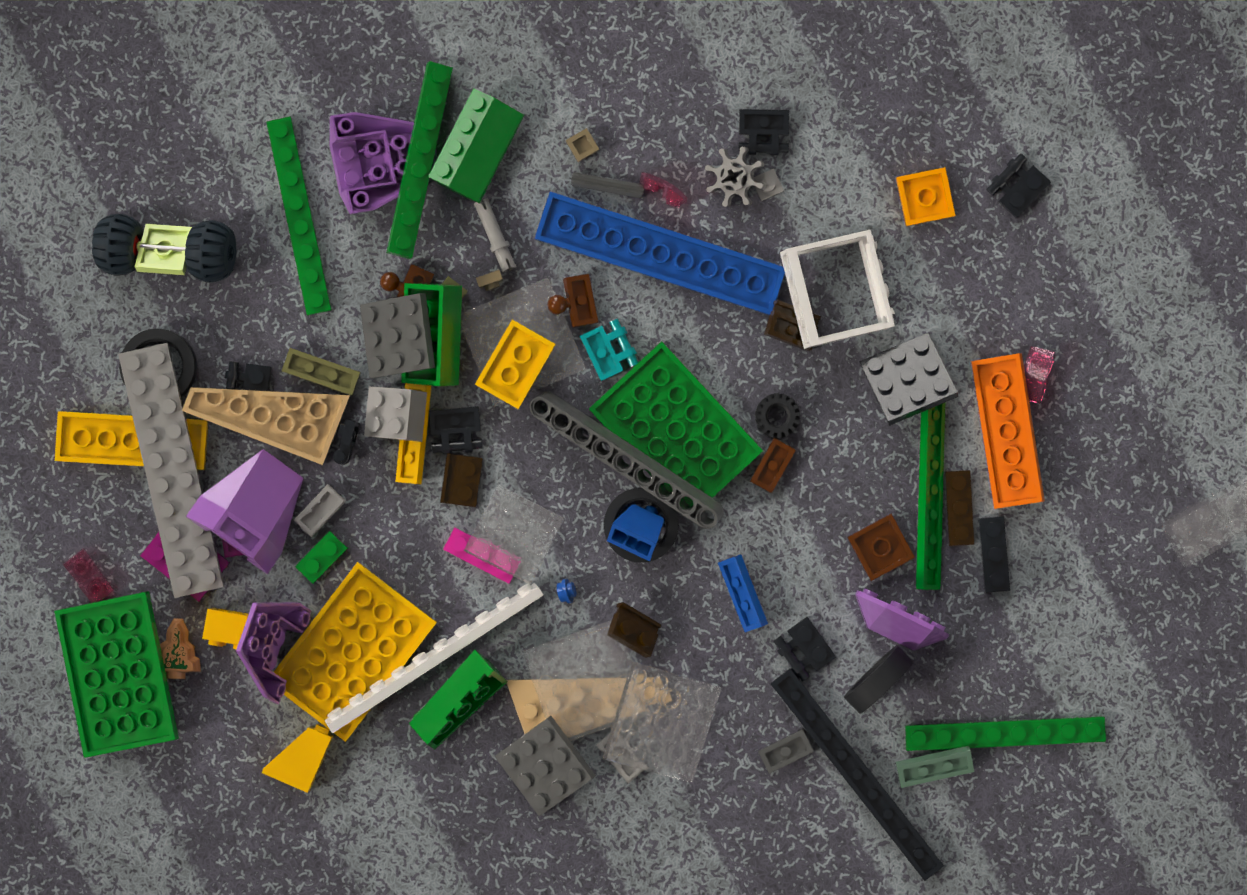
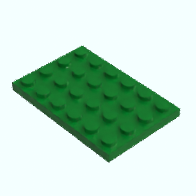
[589,341,763,505]
[54,591,179,758]

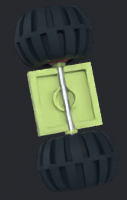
[92,214,237,283]

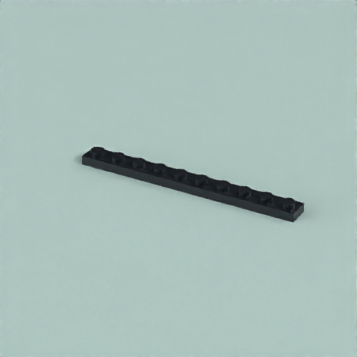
[770,668,944,881]

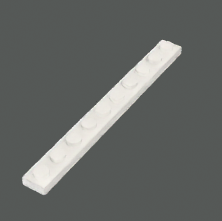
[325,583,543,733]

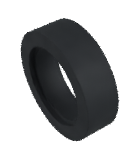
[119,329,197,397]
[604,488,679,563]
[844,645,914,714]

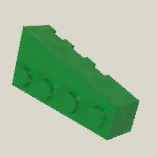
[409,650,508,750]

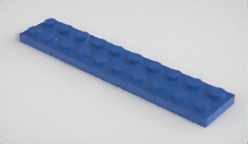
[534,192,785,315]

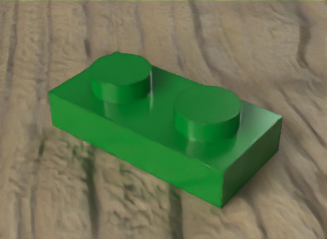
[295,531,348,584]

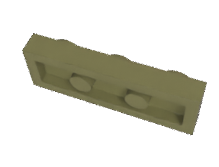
[282,348,361,396]

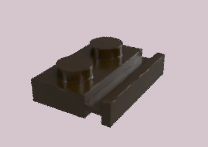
[764,300,821,351]
[440,454,483,507]
[607,602,662,658]

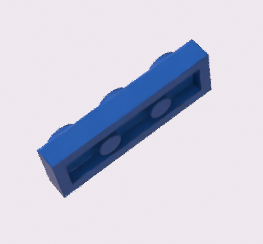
[718,554,768,632]

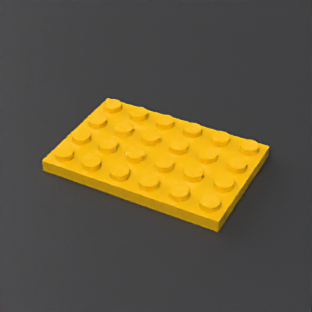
[273,562,437,742]

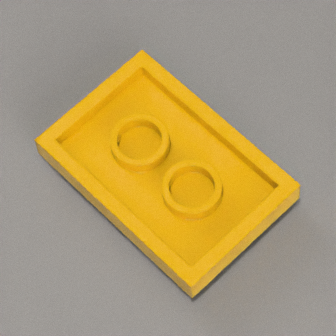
[475,319,556,410]

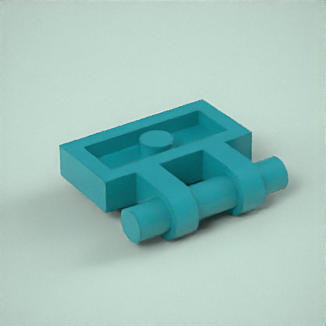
[580,319,639,381]

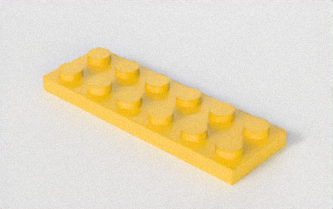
[55,411,208,470]

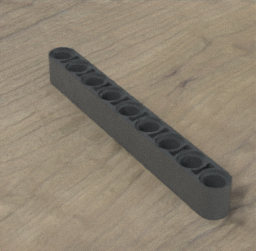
[530,391,724,529]

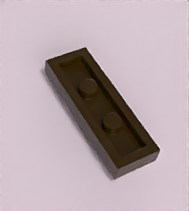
[945,470,974,546]

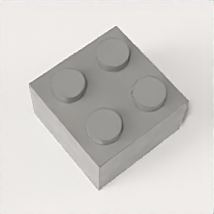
[364,386,427,442]

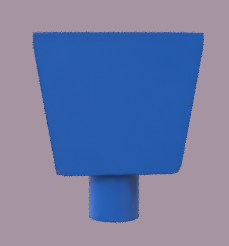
[607,505,664,561]

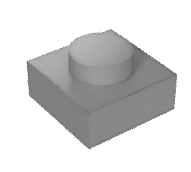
[754,168,784,202]

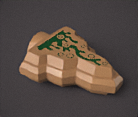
[160,618,201,679]

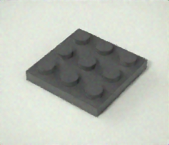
[360,293,435,378]
[494,715,596,816]

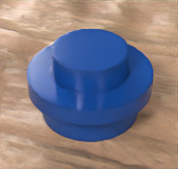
[557,579,577,604]

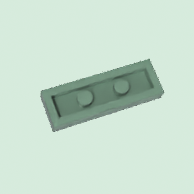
[896,746,974,788]

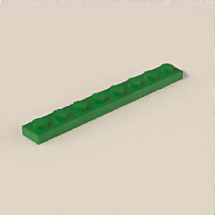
[386,61,453,259]
[266,116,332,316]
[916,403,945,590]
[905,716,1106,751]

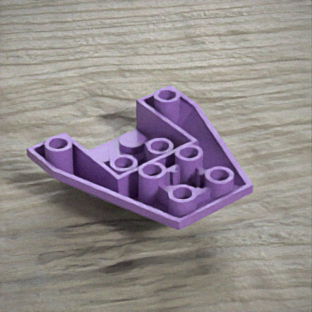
[329,112,438,214]
[186,449,303,574]
[855,588,949,650]
[236,602,311,704]

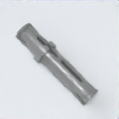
[474,198,517,273]

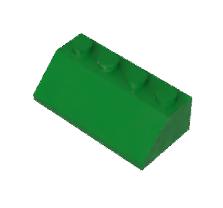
[428,88,525,204]
[401,283,462,386]

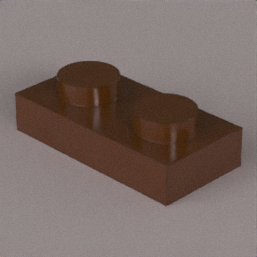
[750,438,796,494]

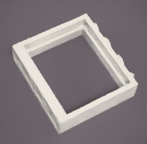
[780,230,895,349]

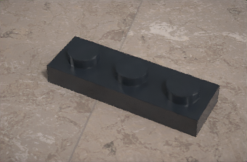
[978,516,1010,593]

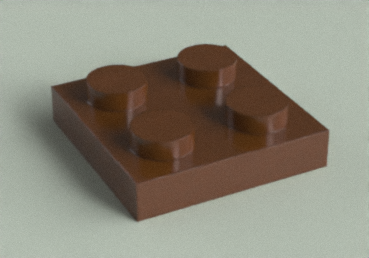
[847,514,915,581]

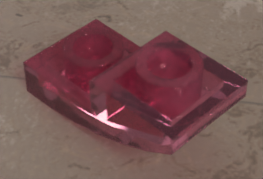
[640,172,687,207]
[1024,346,1056,404]
[63,548,114,603]

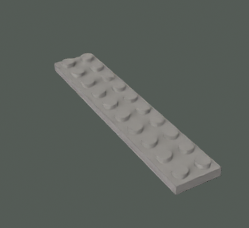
[118,343,224,598]

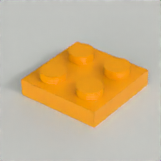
[896,167,955,227]

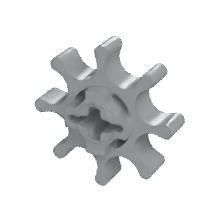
[705,147,766,207]

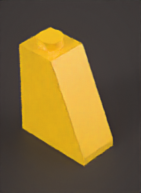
[262,724,333,793]

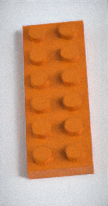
[971,353,1045,509]

